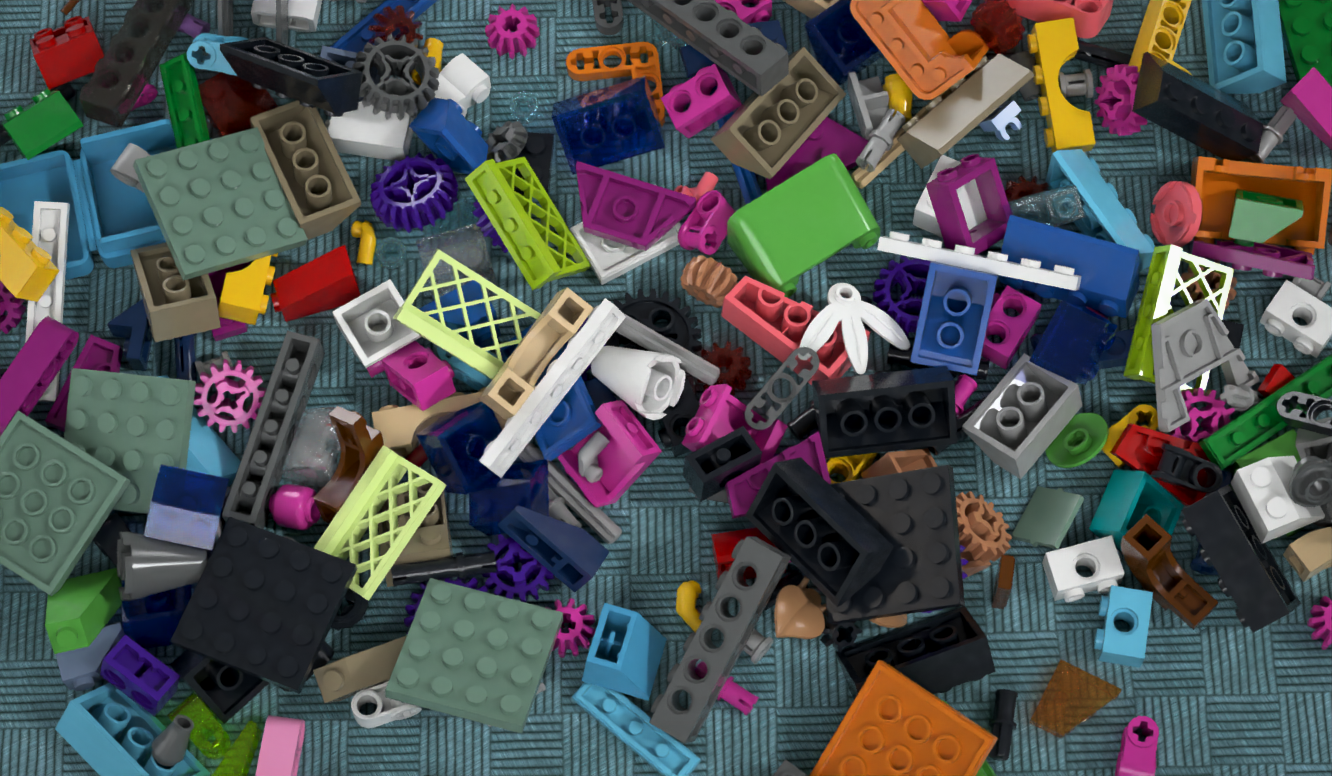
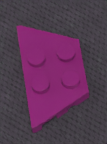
[766,117,868,192]
[576,161,696,251]
[1192,241,1315,280]

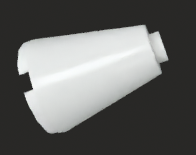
[591,346,686,420]

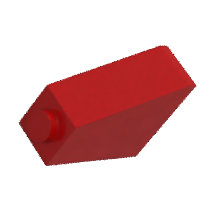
[270,245,361,322]

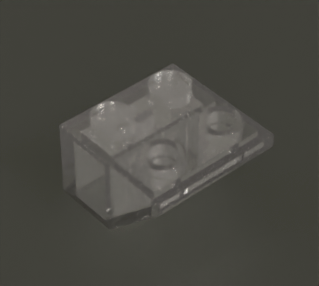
[416,224,498,301]
[282,407,341,491]

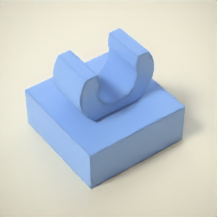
[979,100,1022,141]

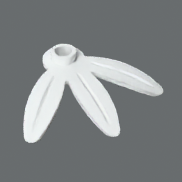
[798,283,910,374]

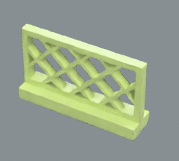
[393,249,541,380]
[314,445,447,601]

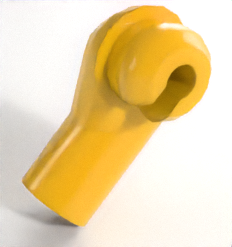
[351,220,376,265]
[676,580,702,633]

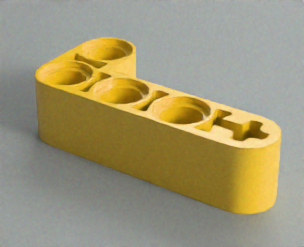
[1129,0,1192,75]

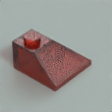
[198,72,278,137]

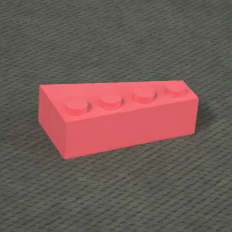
[721,275,871,385]

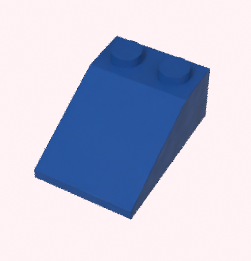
[910,261,998,376]

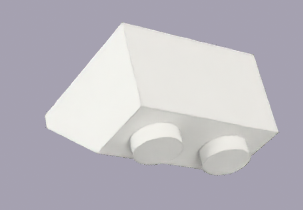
[913,155,987,238]
[332,279,422,368]
[1231,456,1325,544]

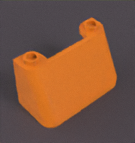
[850,0,990,100]
[1191,156,1332,255]

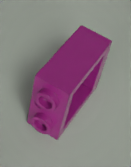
[926,154,1012,255]

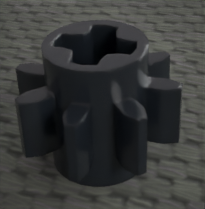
[820,611,862,652]

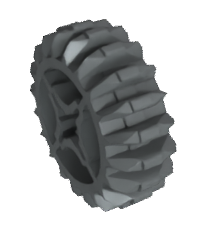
[352,34,440,121]

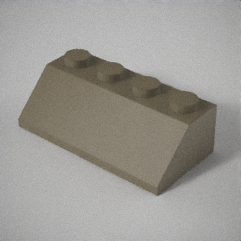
[710,47,846,179]
[897,53,1035,169]
[250,100,361,240]

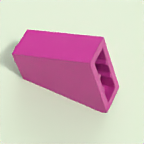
[1280,67,1332,150]

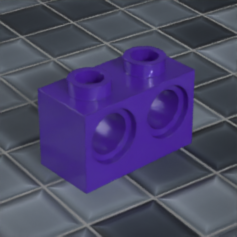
[100,635,180,717]

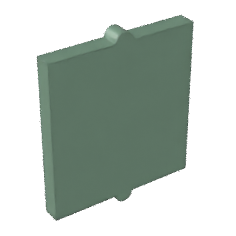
[1011,486,1084,549]

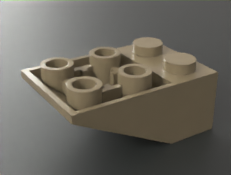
[378,477,453,587]

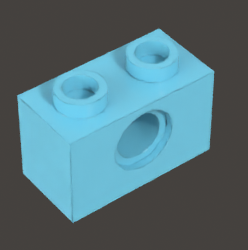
[1094,585,1153,668]

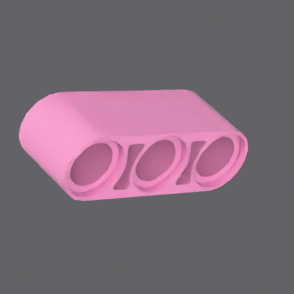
[255,715,305,776]

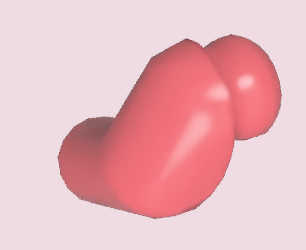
[674,172,719,204]

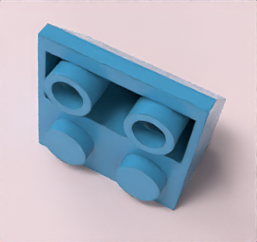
[582,603,667,701]

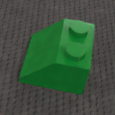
[1,88,84,160]

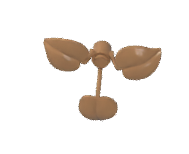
[774,576,907,639]

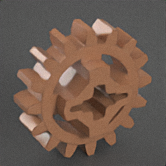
[956,491,1012,563]

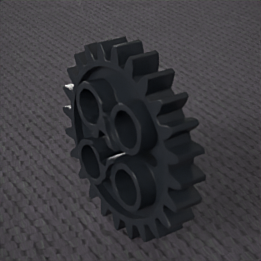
[605,289,702,374]

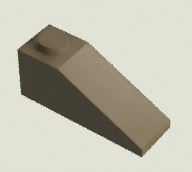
[313,636,407,703]

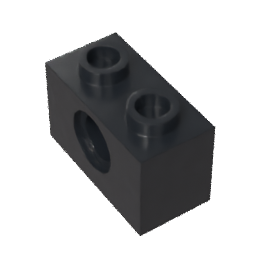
[683,426,762,502]

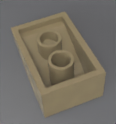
[130,242,221,342]

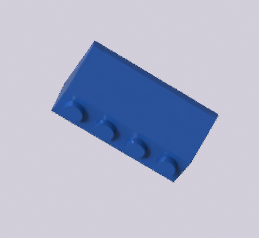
[999,215,1140,318]

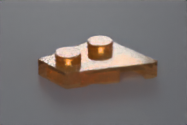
[1030,659,1122,739]

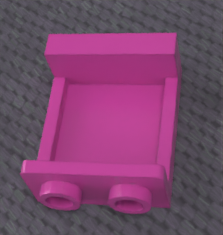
[681,384,788,464]
[557,400,662,508]

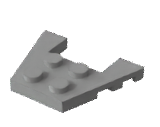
[1151,299,1260,432]

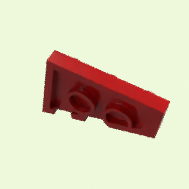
[1110,424,1210,507]

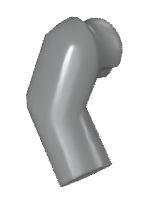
[578,431,610,483]

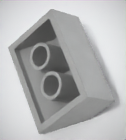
[962,353,1083,479]

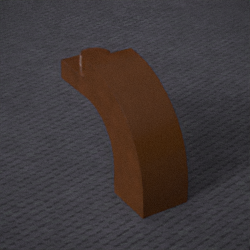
[313,406,384,524]
[1121,514,1219,630]

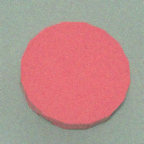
[1150,181,1202,247]

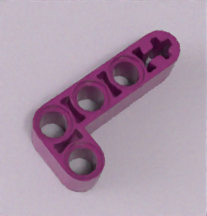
[0,316,79,436]

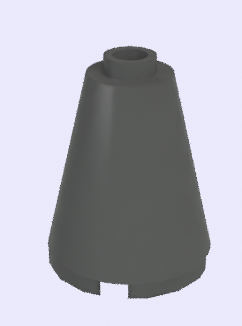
[117,531,212,601]

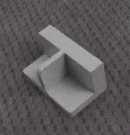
[847,71,889,141]

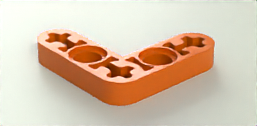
[566,42,665,132]

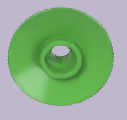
[1045,412,1109,468]

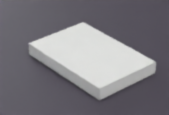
[570,184,681,285]

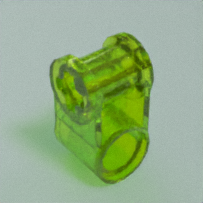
[167,692,231,760]

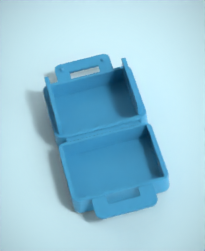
[0,119,212,280]

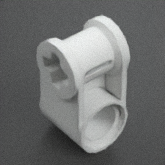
[351,681,422,729]

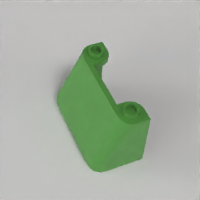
[727,153,881,298]

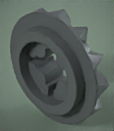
[485,121,528,163]

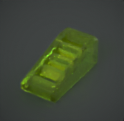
[212,721,262,776]

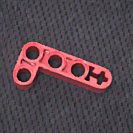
[984,0,1114,39]

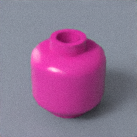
[269,484,321,530]

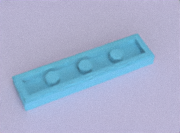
[572,682,701,776]

